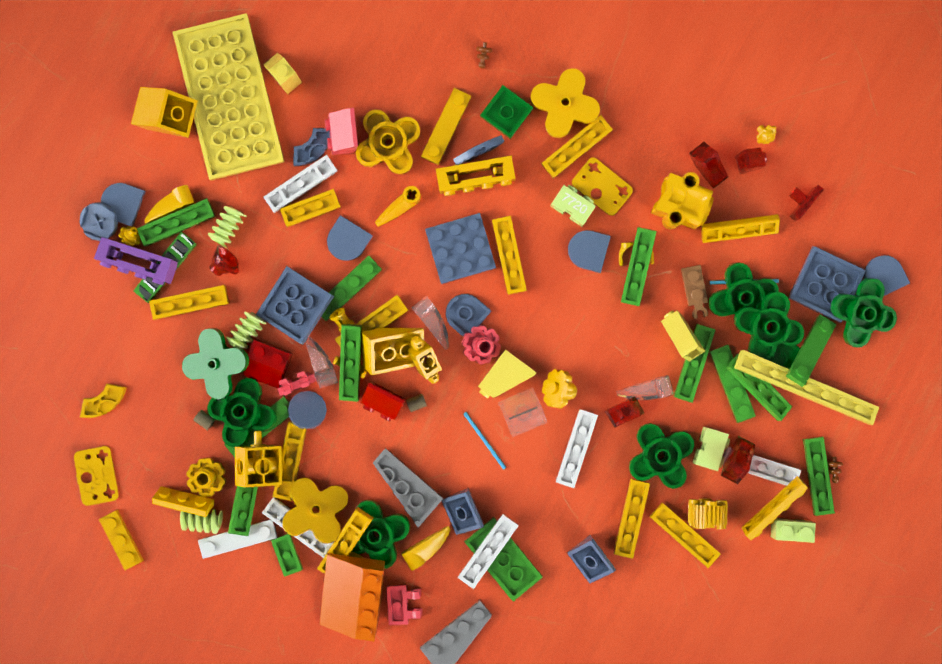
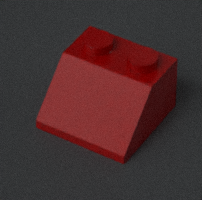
[243,340,293,388]
[360,382,406,421]

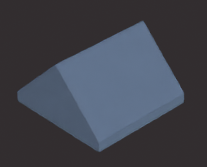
[442,488,484,535]
[567,535,616,583]

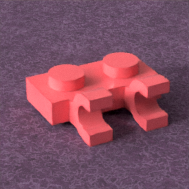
[277,371,318,396]
[387,584,422,625]

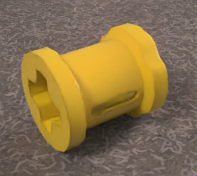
[329,308,354,333]

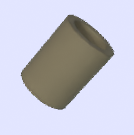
[406,394,427,412]
[193,410,215,431]

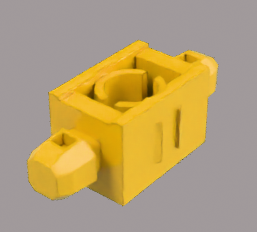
[408,336,442,384]

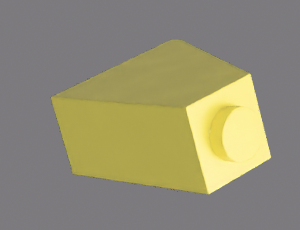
[263,53,302,94]
[661,311,705,362]
[478,350,537,398]

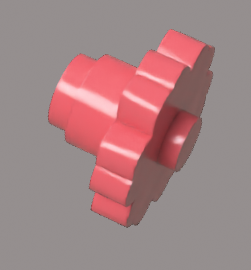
[462,325,501,365]

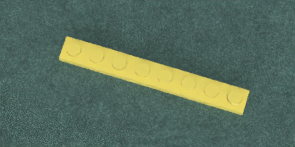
[734,350,879,425]

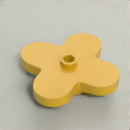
[531,68,600,138]
[356,110,420,175]
[282,478,348,544]

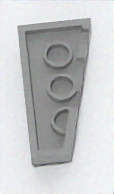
[373,448,443,527]
[420,600,492,664]

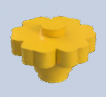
[542,369,577,409]
[186,458,226,497]

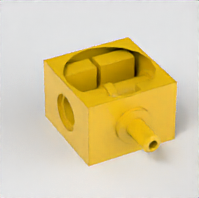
[235,431,282,488]

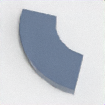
[293,128,330,167]
[453,135,504,165]

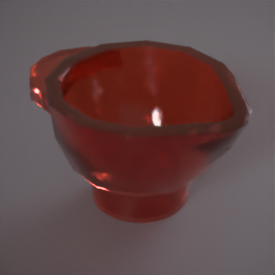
[210,245,239,276]

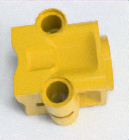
[651,172,714,230]

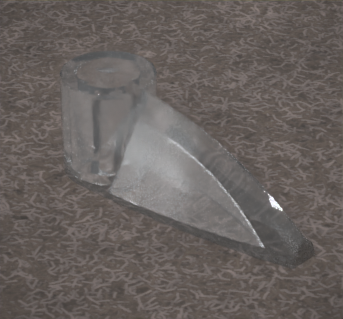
[411,296,449,350]
[305,336,338,388]
[616,375,674,400]

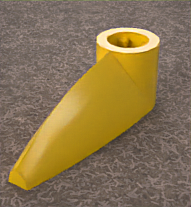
[144,185,195,224]
[375,186,421,227]
[401,526,451,571]

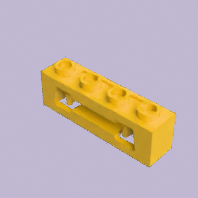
[436,155,515,196]

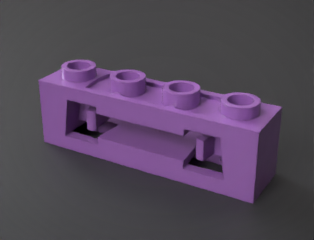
[94,237,178,285]

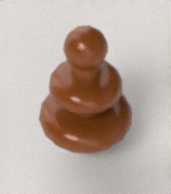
[476,42,492,69]
[827,457,843,483]

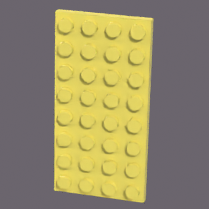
[173,13,285,181]

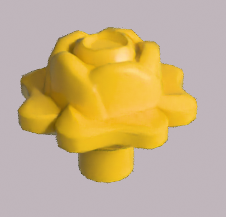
[756,125,777,144]
[119,226,140,247]

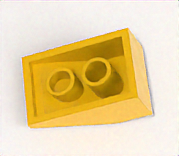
[361,328,425,375]

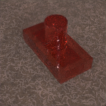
[789,185,824,221]
[605,396,645,428]

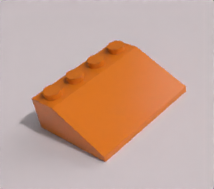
[320,553,385,642]

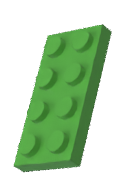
[464,517,543,601]

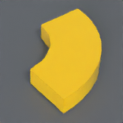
[80,384,127,418]

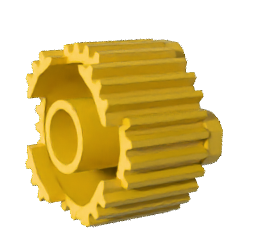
[688,498,728,529]

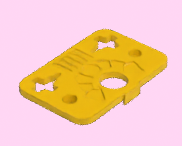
[572,157,633,216]
[74,446,119,506]

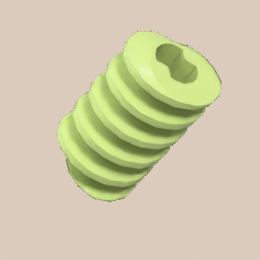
[208,206,247,249]
[225,311,267,349]
[180,509,223,534]

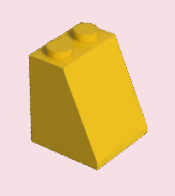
[131,87,198,138]

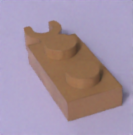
[681,265,708,319]

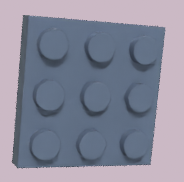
[425,213,496,284]
[788,246,866,323]
[256,266,334,345]

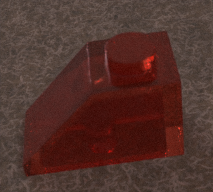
[689,142,728,189]
[735,147,767,174]
[721,436,755,484]

